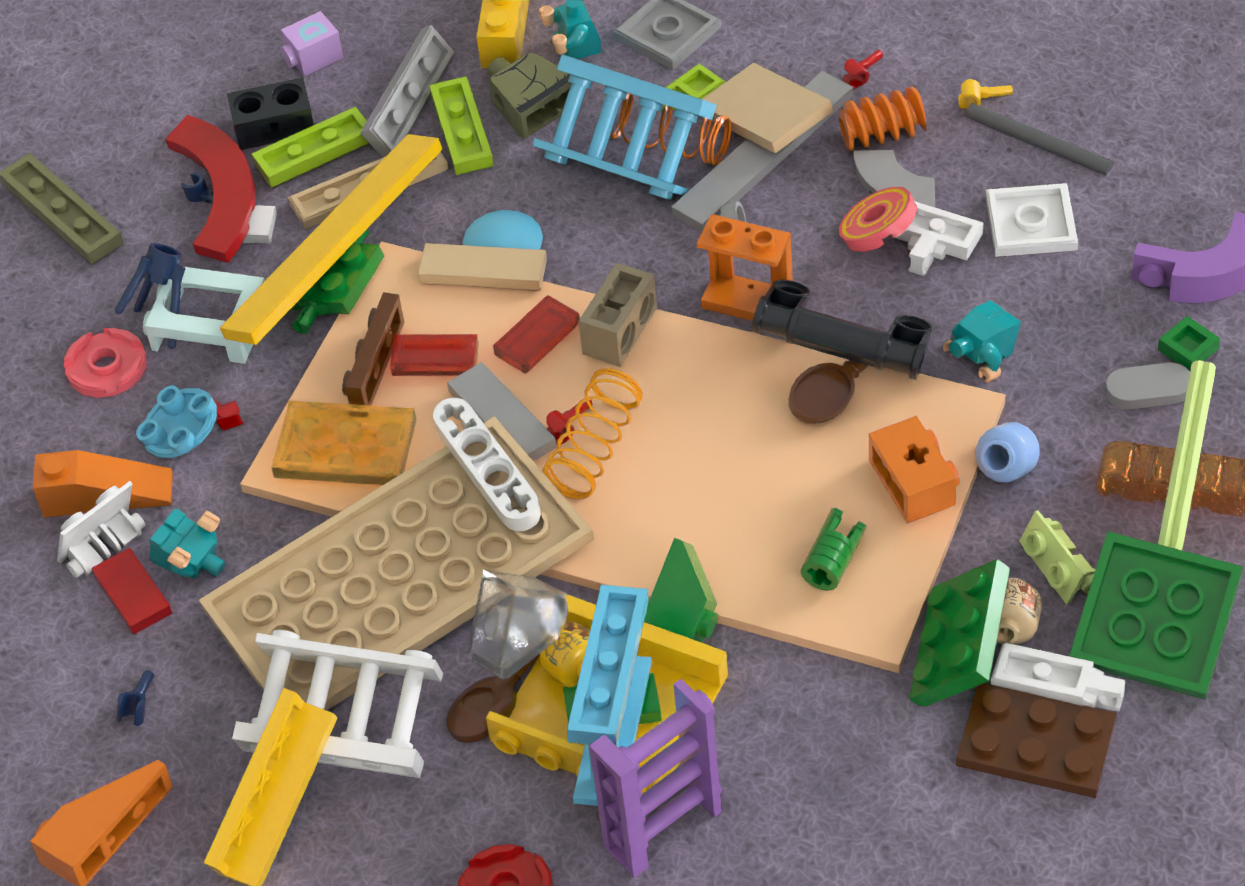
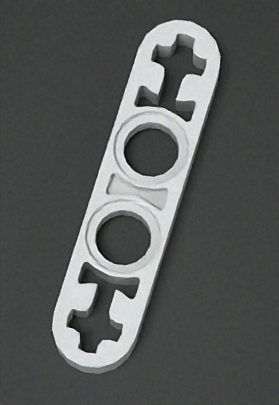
[433,398,541,531]

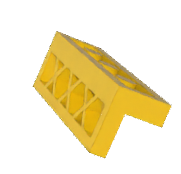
[204,688,338,886]

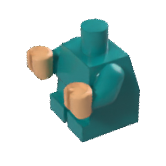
[539,0,602,59]
[943,300,1021,383]
[150,508,226,578]

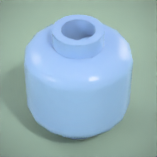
[975,422,1040,483]

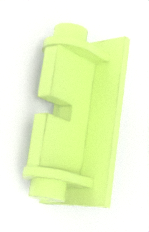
[1019,510,1095,605]

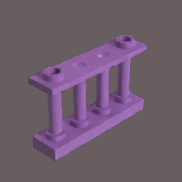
[589,679,722,878]

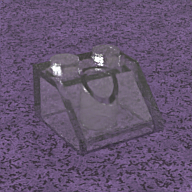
[466,570,568,679]

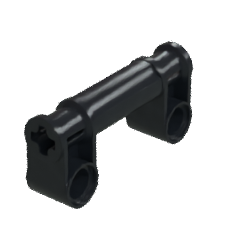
[751,280,932,380]

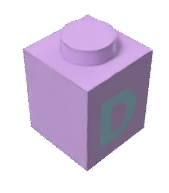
[280,11,344,76]

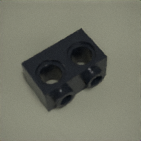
[227,77,314,150]

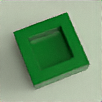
[1158,316,1220,371]

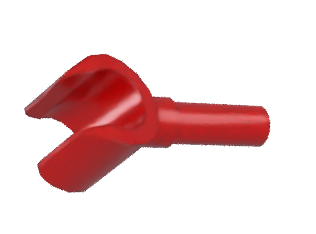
[842,50,883,90]
[213,398,244,431]
[546,400,593,445]

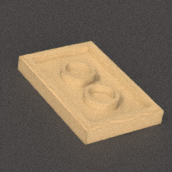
[702,63,833,153]

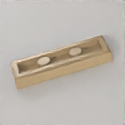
[418,243,547,290]

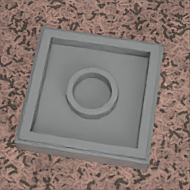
[614,0,721,70]

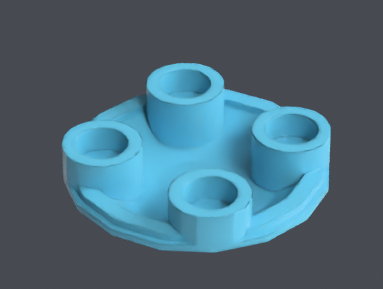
[463,210,543,250]
[136,385,217,458]

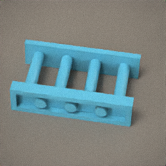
[532,54,717,200]
[567,584,652,806]

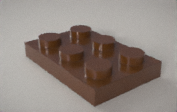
[956,683,1117,798]

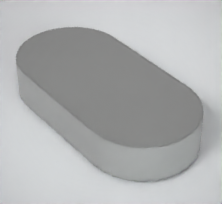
[1106,362,1190,409]

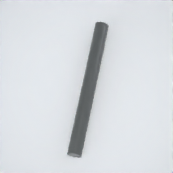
[966,103,1114,175]

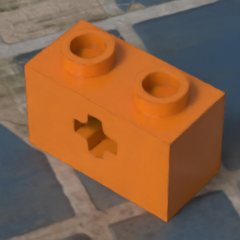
[869,415,960,524]

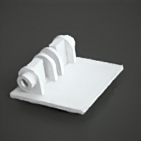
[57,481,146,578]

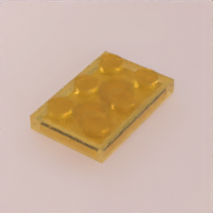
[271,401,416,485]

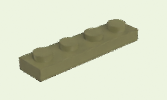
[0,153,124,265]

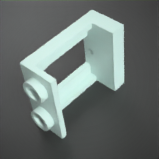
[143,267,265,364]

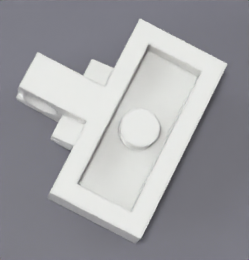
[891,201,983,276]

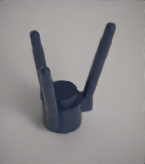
[115,243,186,348]

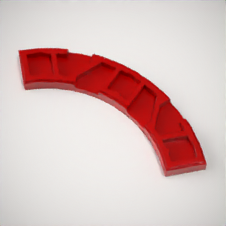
[165,115,256,263]

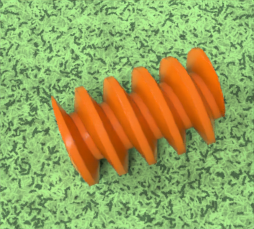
[838,86,926,151]

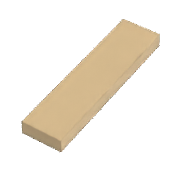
[288,152,448,229]

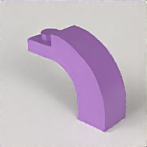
[1131,212,1245,303]

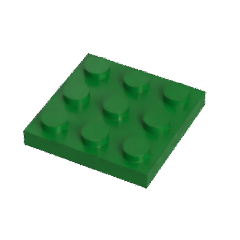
[1069,531,1243,700]

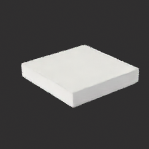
[985,183,1078,257]

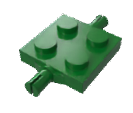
[291,229,385,334]

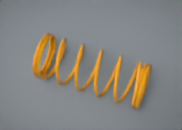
[542,368,643,499]

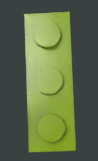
[429,76,494,175]
[251,106,369,188]

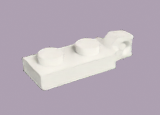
[991,643,1125,711]

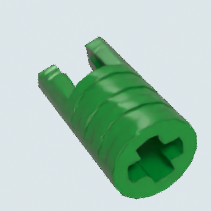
[801,507,866,591]

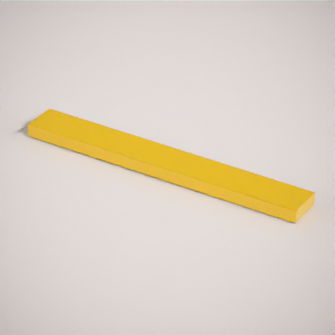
[220,134,442,345]

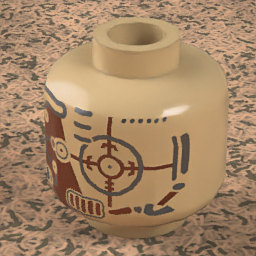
[996,578,1042,645]

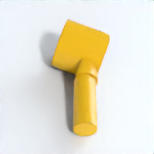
[958,79,1013,109]

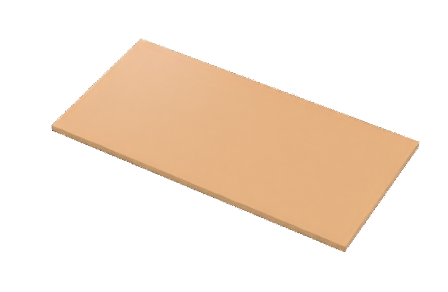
[240,242,1006,673]

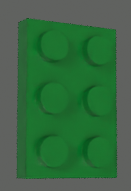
[909,559,1010,707]

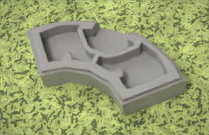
[853,150,935,207]

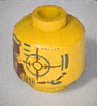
[540,622,590,687]

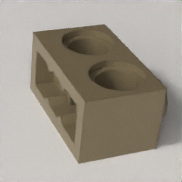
[578,263,657,367]

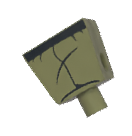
[488,53,572,140]

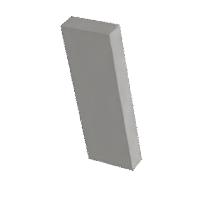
[447,362,556,461]

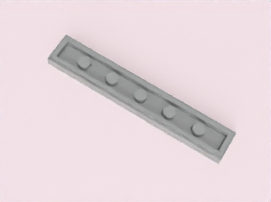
[671,71,853,232]

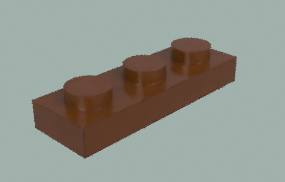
[342,292,404,416]

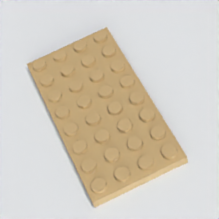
[199,416,594,711]

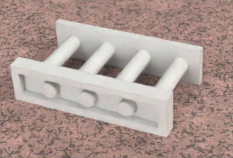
[232,630,443,778]

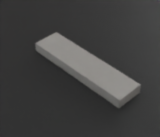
[360,25,454,158]

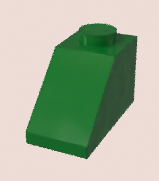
[644,537,718,642]

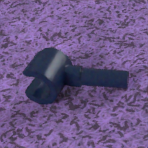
[181,172,213,204]
[116,670,154,726]

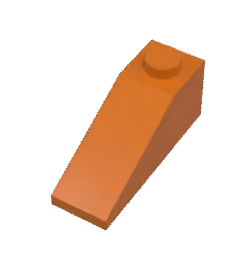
[33,450,173,518]
[30,760,173,886]

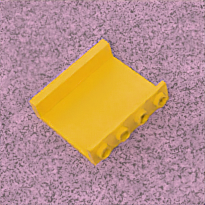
[486,593,728,794]

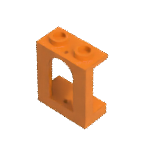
[696,214,793,321]

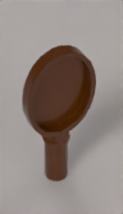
[788,360,868,424]
[446,638,541,743]

